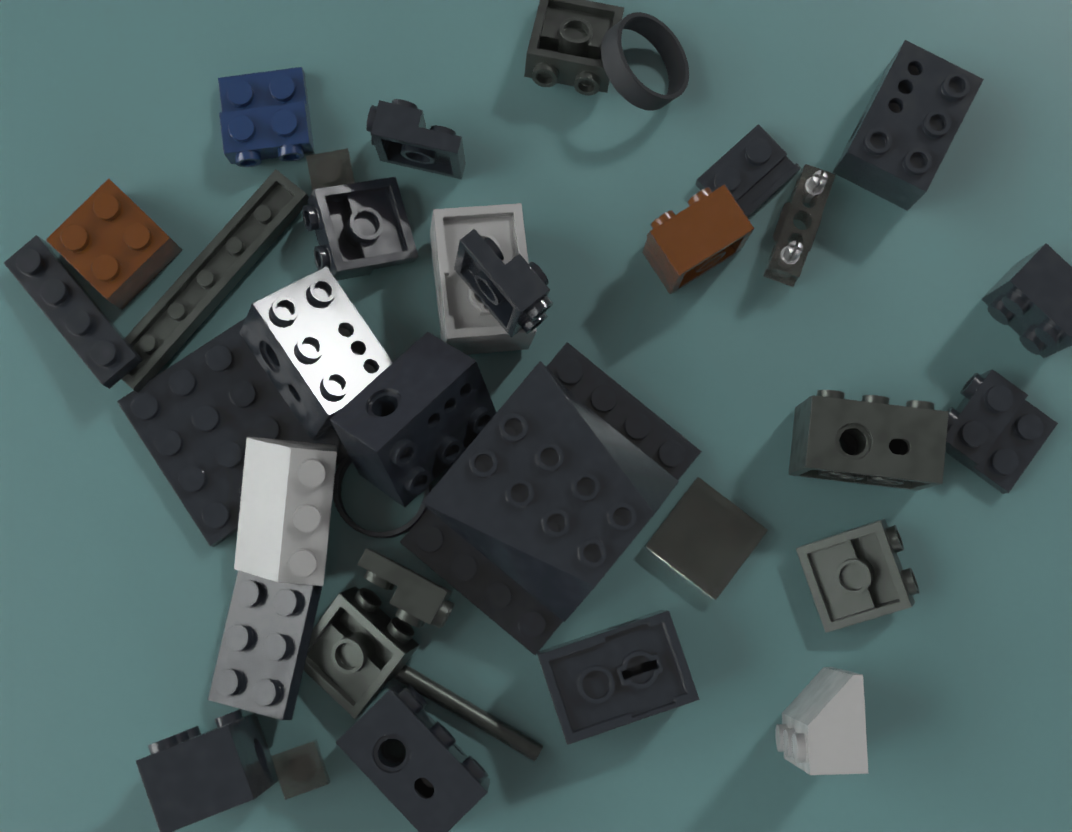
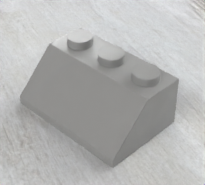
[234,437,337,586]
[775,667,869,775]

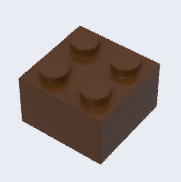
[46,178,182,310]
[642,184,754,294]

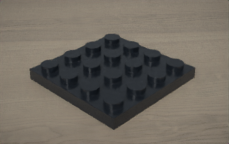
[117,318,348,547]

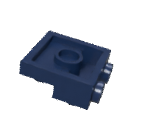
[218,67,315,167]

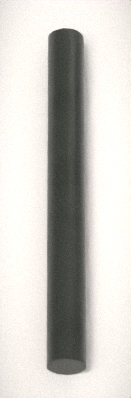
[394,664,543,761]

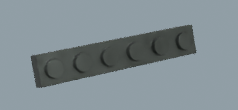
[122,169,309,393]

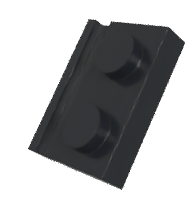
[695,124,801,218]

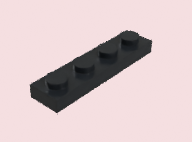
[4,235,143,389]

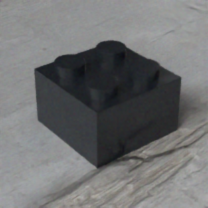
[981,243,1072,358]

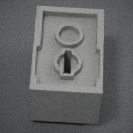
[430,203,537,355]

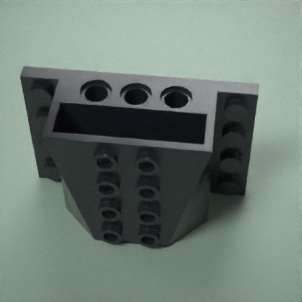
[400,342,702,655]

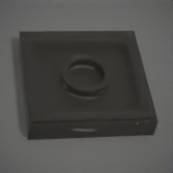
[644,477,768,600]

